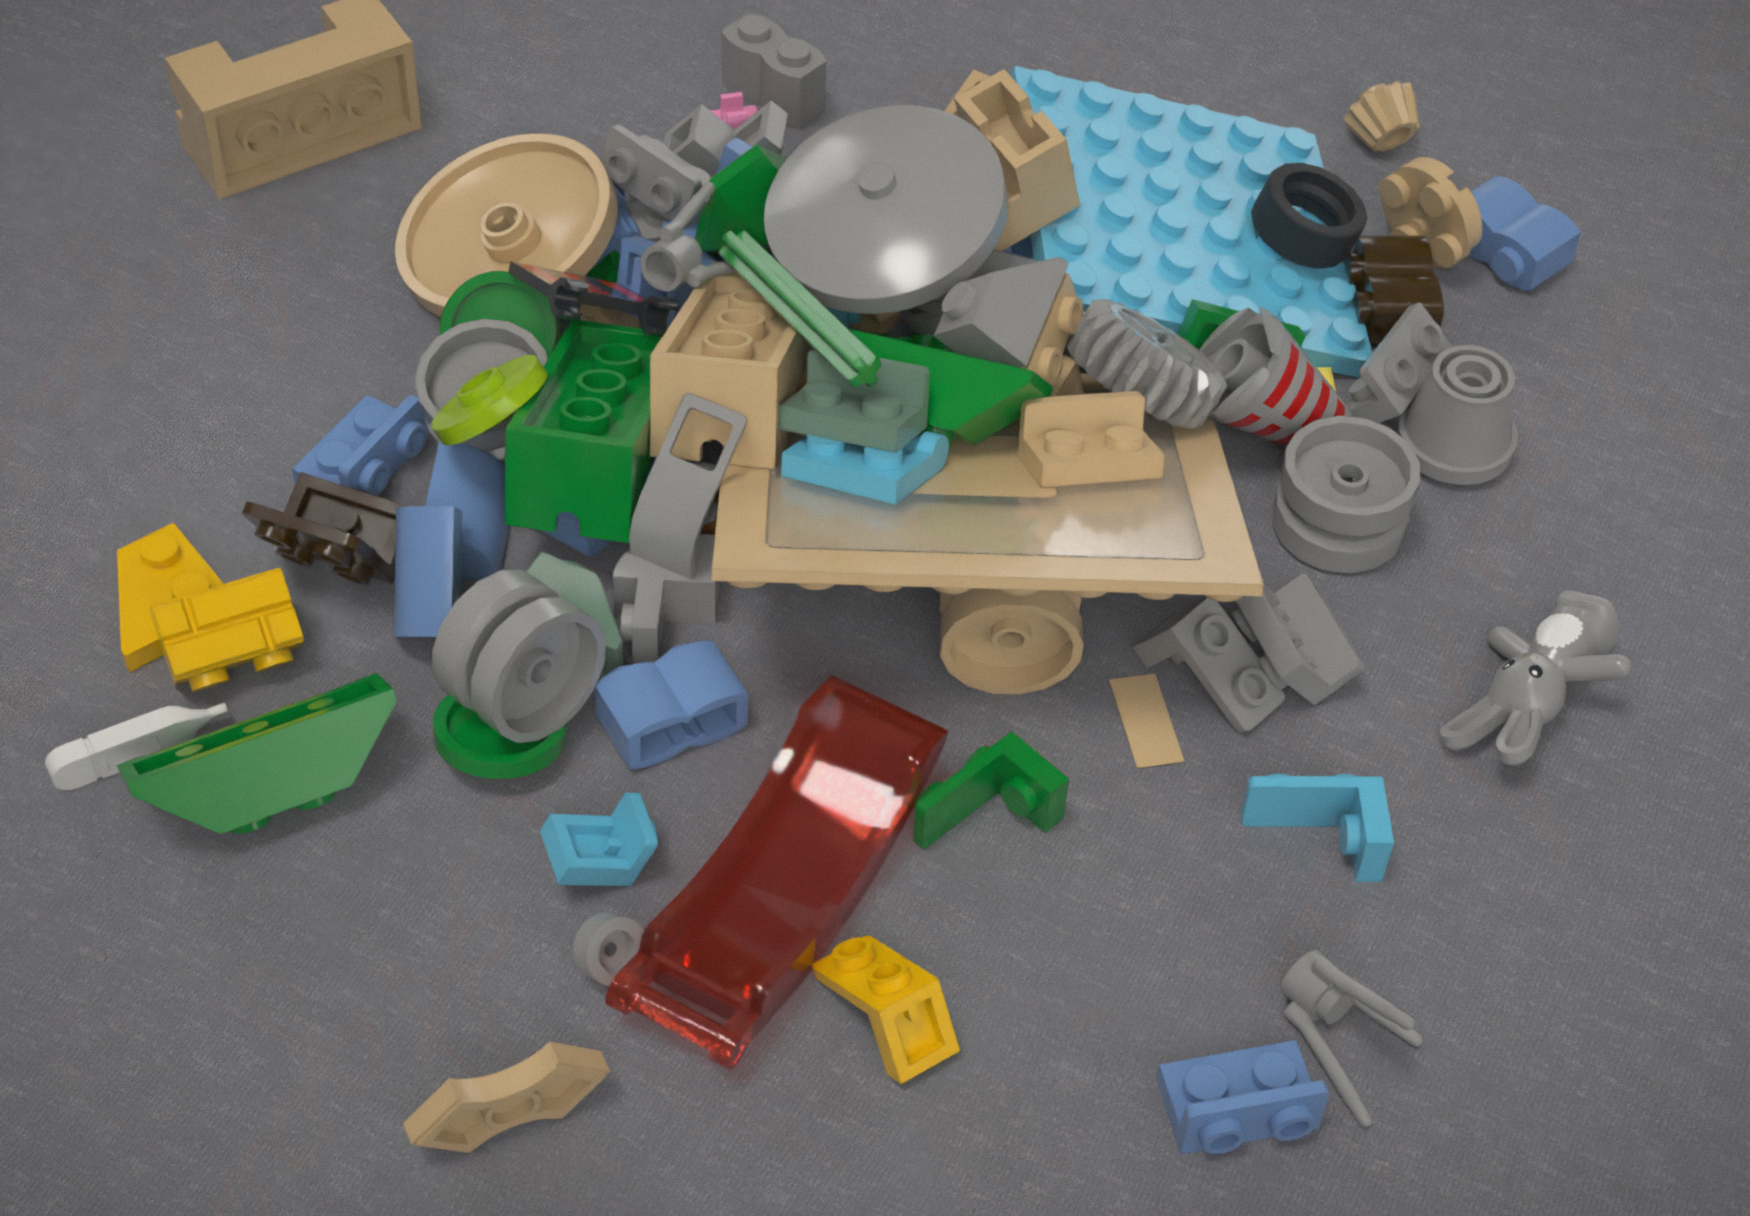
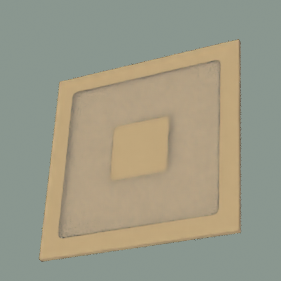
[712,374,1264,602]

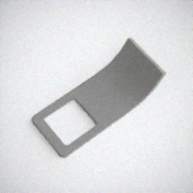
[629,393,748,580]

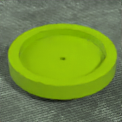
[431,354,548,445]

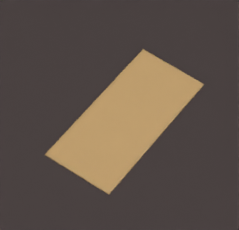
[1109,673,1185,768]

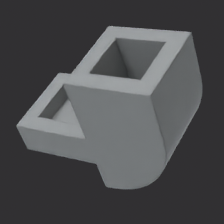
[664,101,788,178]
[612,534,721,664]

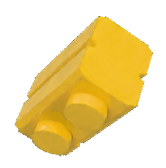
[150,567,304,692]

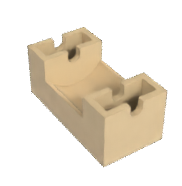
[165,0,422,199]
[873,69,1080,323]
[650,273,813,469]

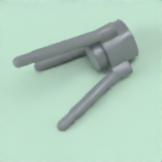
[640,182,735,292]
[1281,950,1423,1127]

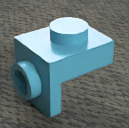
[540,792,658,887]

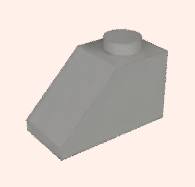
[934,257,1068,368]

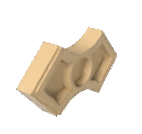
[403,1042,610,1153]

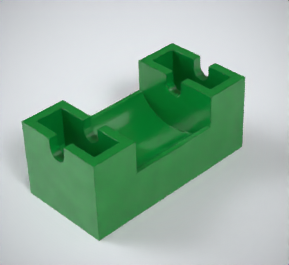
[505,320,661,543]

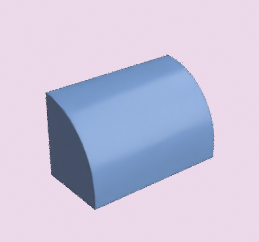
[425,442,510,579]
[394,506,463,638]

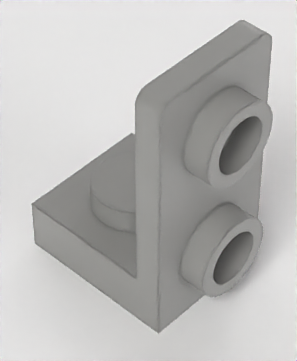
[1132,597,1285,734]

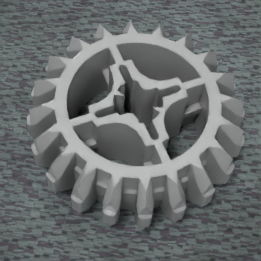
[1067,299,1227,429]

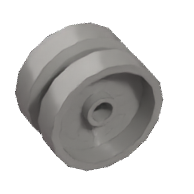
[415,319,548,465]
[1272,416,1420,574]
[432,569,606,743]

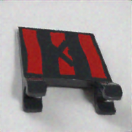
[508,261,679,338]

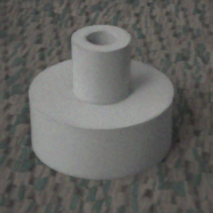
[573,912,648,987]

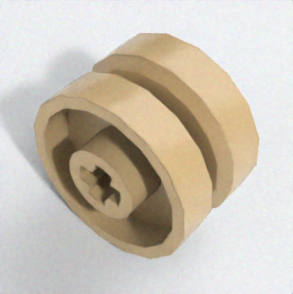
[939,588,1084,694]

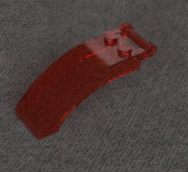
[605,675,949,1070]

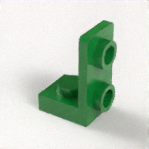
[913,731,1070,849]

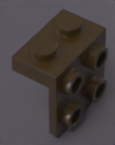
[241,472,409,585]

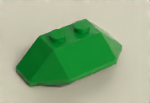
[695,144,786,259]
[849,329,1053,449]
[117,673,397,834]

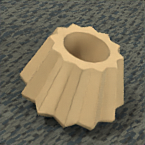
[1344,80,1420,152]

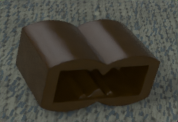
[1344,236,1444,343]

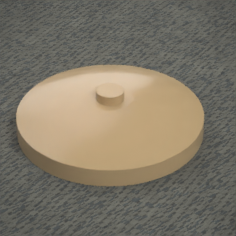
[395,133,618,317]

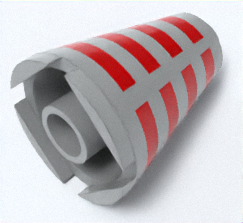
[1200,307,1352,447]

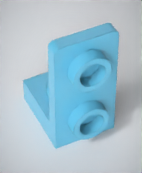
[1240,773,1394,882]

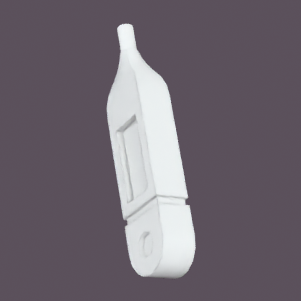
[45,703,228,790]

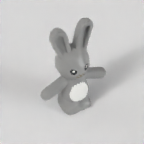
[1439,590,1632,767]

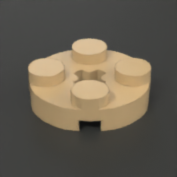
[1378,157,1482,269]

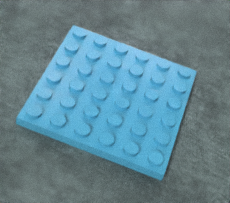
[1010,66,1372,378]

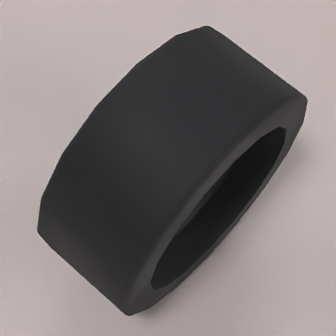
[1251,162,1368,269]

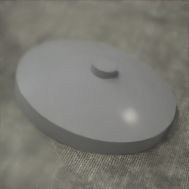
[764,105,1008,314]

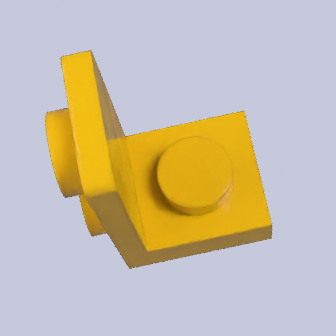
[812,935,960,1084]

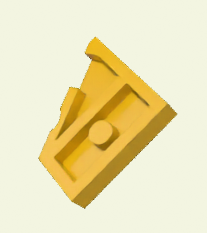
[117,522,224,672]

